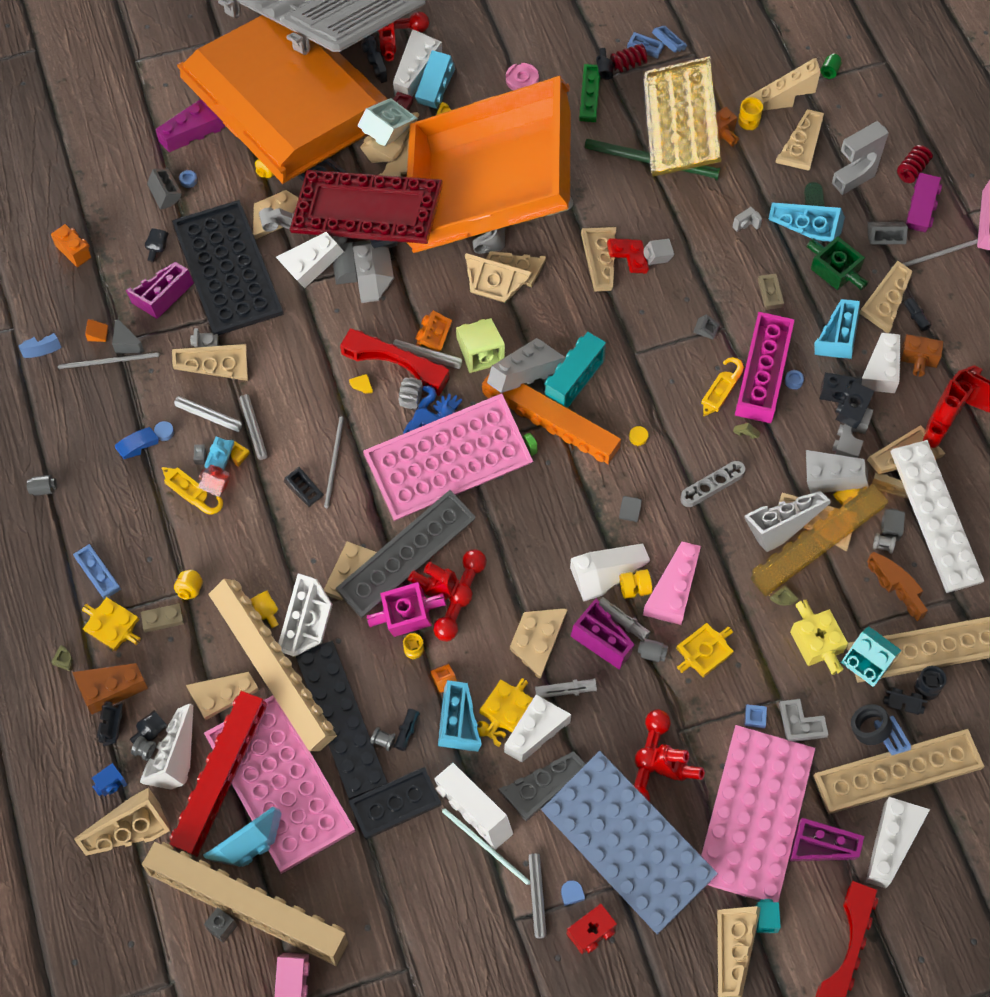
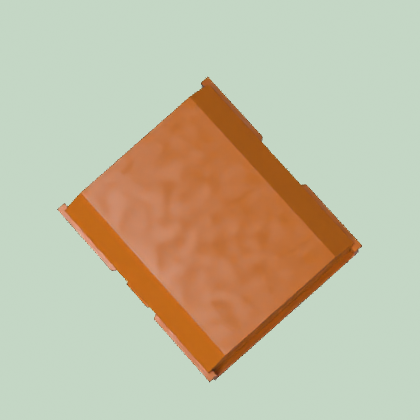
[177,15,387,184]
[407,76,571,253]

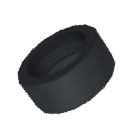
[850,704,893,745]

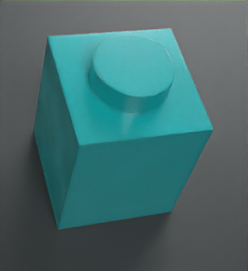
[756,899,781,933]

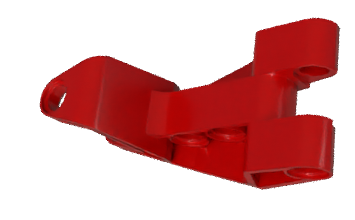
[923,365,990,448]

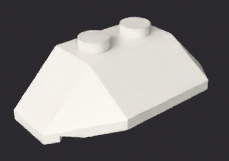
[279,574,333,656]

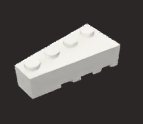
[434,763,513,850]
[866,797,930,888]

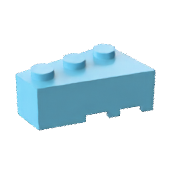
[415,50,455,109]
[438,680,482,752]

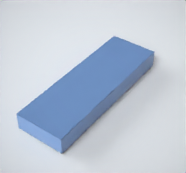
[73,544,121,600]

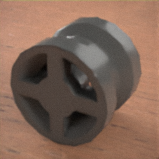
[131,736,156,761]

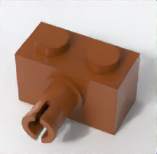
[698,107,739,147]
[900,334,943,377]

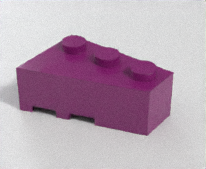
[126,262,194,319]
[570,598,634,670]

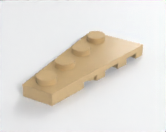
[859,261,912,333]

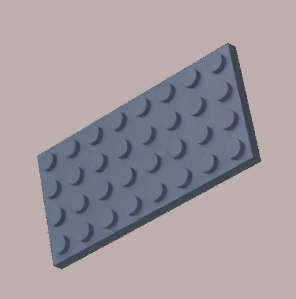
[541,751,718,934]

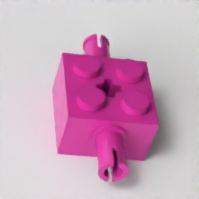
[367,582,446,637]

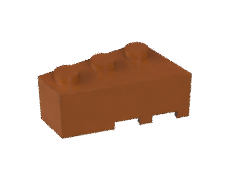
[72,663,148,714]

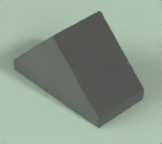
[112,319,144,354]

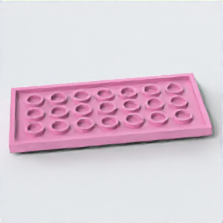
[363,394,533,521]
[204,695,355,874]
[701,725,815,902]

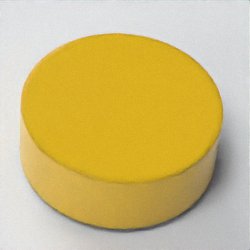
[629,426,648,446]

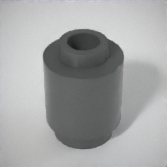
[27,475,57,496]
[638,638,668,662]

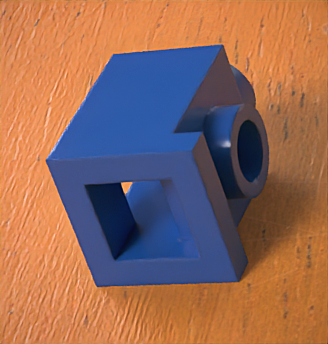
[92,763,128,797]

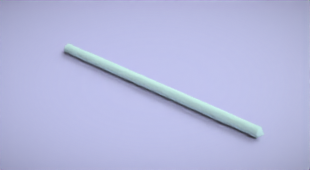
[442,808,530,885]

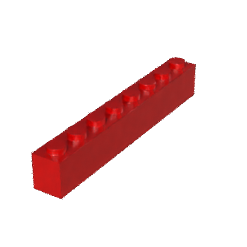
[169,691,268,857]

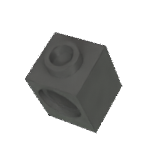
[880,509,905,541]
[204,907,237,943]

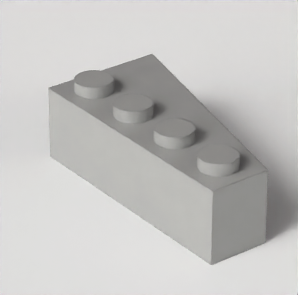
[487,338,565,393]

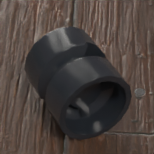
[914,666,947,700]

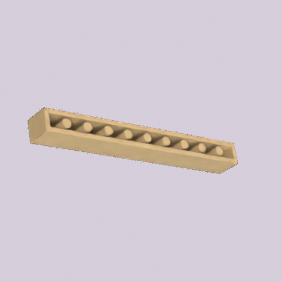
[209,579,337,751]

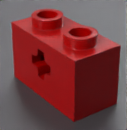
[566,904,617,954]

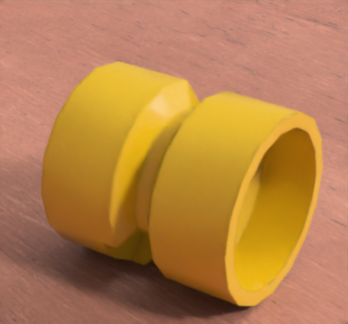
[738,97,763,130]
[619,569,652,599]

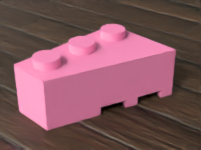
[275,953,310,997]

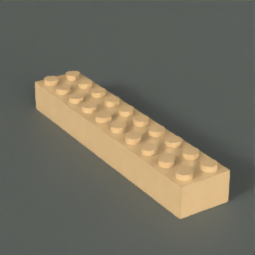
[142,842,348,966]

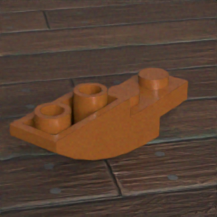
[867,552,928,621]

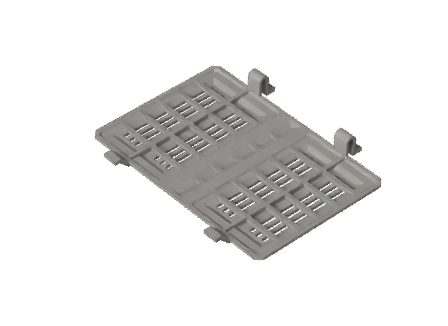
[218,0,425,55]

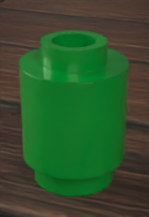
[820,54,842,79]

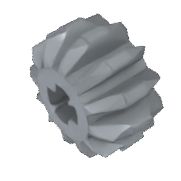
[398,377,423,409]

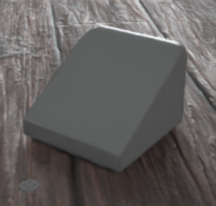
[693,314,720,339]
[619,496,642,522]

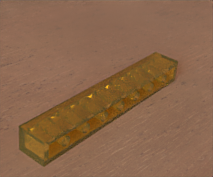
[751,484,888,597]

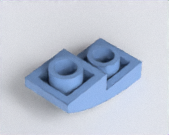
[18,333,61,358]

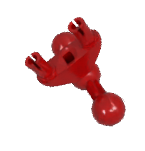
[344,11,430,62]
[408,549,487,642]
[634,709,705,802]

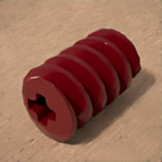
[610,43,648,73]
[897,145,933,183]

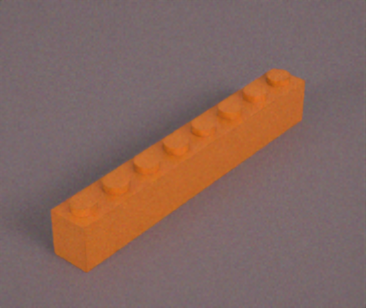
[482,375,621,464]

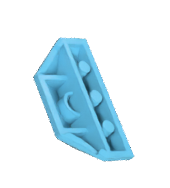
[203,806,282,867]

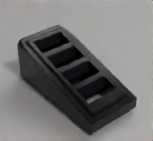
[283,467,324,507]

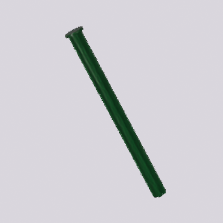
[584,139,721,181]

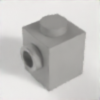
[644,239,674,265]

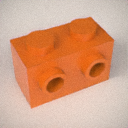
[51,224,91,268]

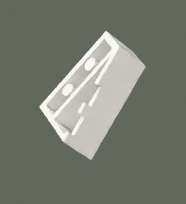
[276,232,344,288]
[862,333,900,393]
[504,695,571,762]

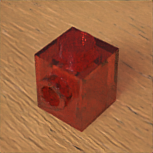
[198,464,231,497]

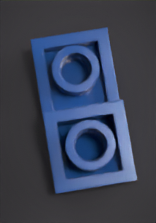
[115,427,159,459]

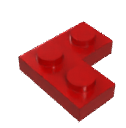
[607,238,649,274]

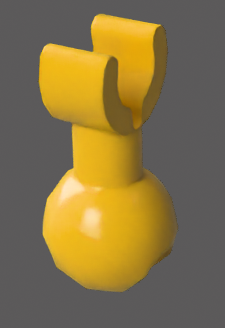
[477,721,506,747]

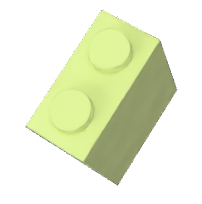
[456,318,505,373]

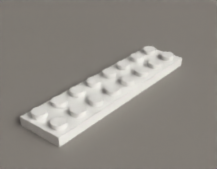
[891,440,984,593]

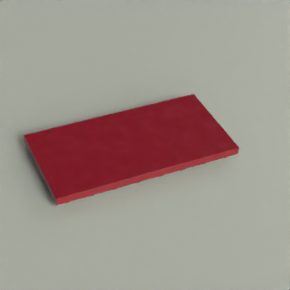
[289,170,443,244]

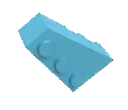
[815,299,860,359]

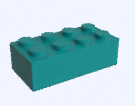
[544,331,606,408]

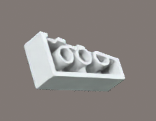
[393,29,442,96]

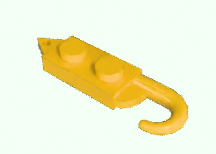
[701,357,744,416]
[162,467,223,515]

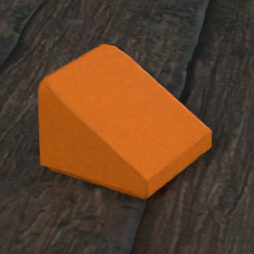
[85,319,109,342]
[431,664,457,693]

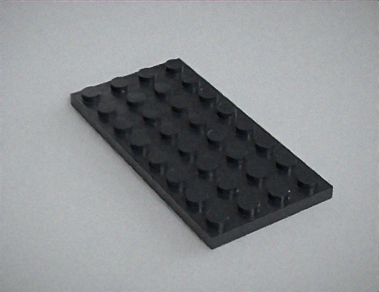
[172,200,284,336]

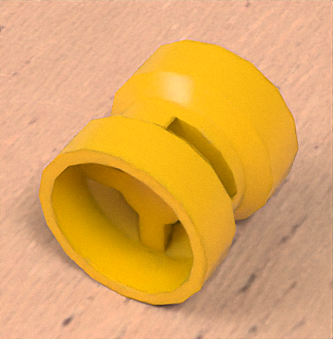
[403,633,424,659]

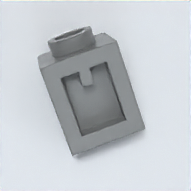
[732,207,762,232]
[190,328,219,348]

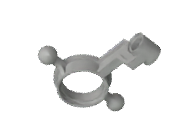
[259,208,347,245]

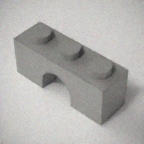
[832,403,873,458]

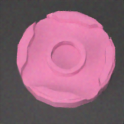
[506,63,539,91]

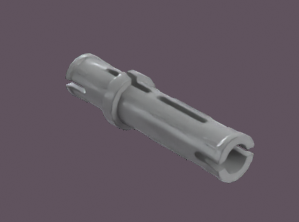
[599,597,651,642]
[535,678,597,698]

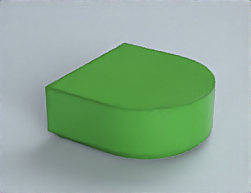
[522,433,538,456]

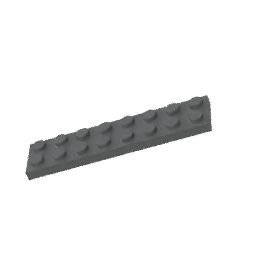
[335,490,476,618]

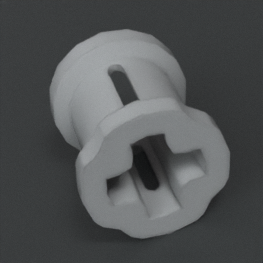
[872,533,896,554]

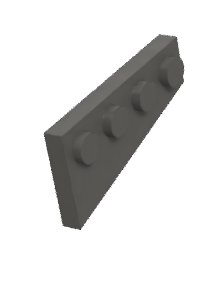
[498,751,586,821]

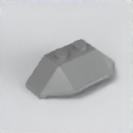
[352,240,394,303]

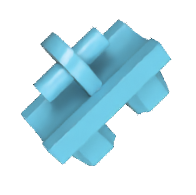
[204,436,234,473]

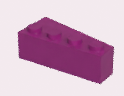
[156,99,226,152]

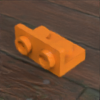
[415,310,452,352]

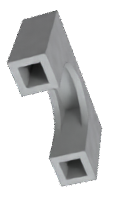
[832,121,889,195]

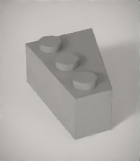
[806,450,869,494]

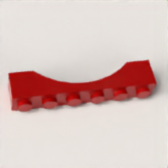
[340,328,449,396]
[815,881,879,997]

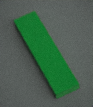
[579,64,600,122]

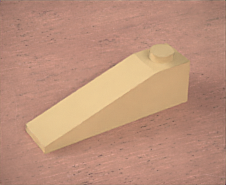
[360,112,419,163]
[75,787,170,856]

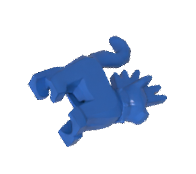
[403,386,462,434]

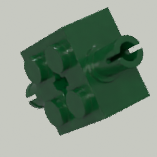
[806,236,869,291]

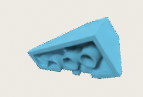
[768,203,845,242]

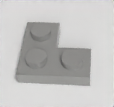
[779,699,828,742]

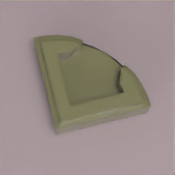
[733,423,761,439]
[770,585,798,606]
[51,645,73,671]

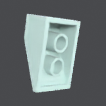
[358,98,418,146]

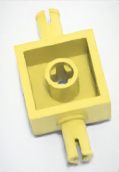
[790,600,848,675]

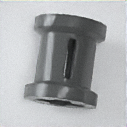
[370,726,396,751]

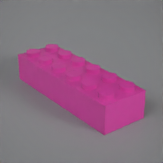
[735,312,795,423]

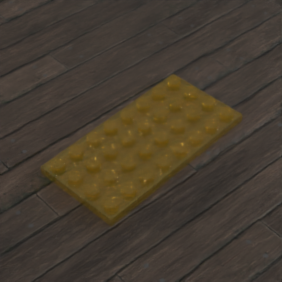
[643,56,722,176]

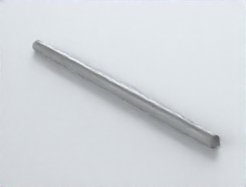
[890,239,978,270]
[58,352,160,369]
[324,416,344,509]

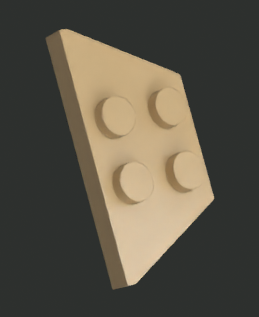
[253,190,299,239]
[465,253,532,303]
[510,609,567,679]

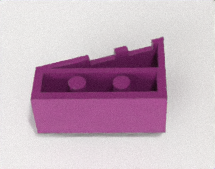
[906,173,942,233]
[789,818,864,862]

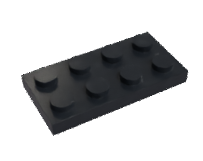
[349,767,442,840]

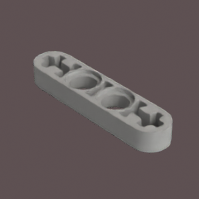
[680,461,745,507]

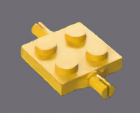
[82,597,141,651]
[676,623,734,677]
[479,678,533,736]

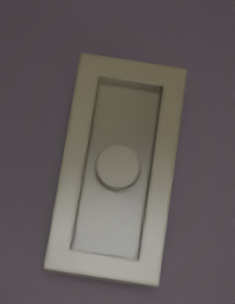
[758,274,784,310]
[870,472,908,499]
[141,603,184,633]

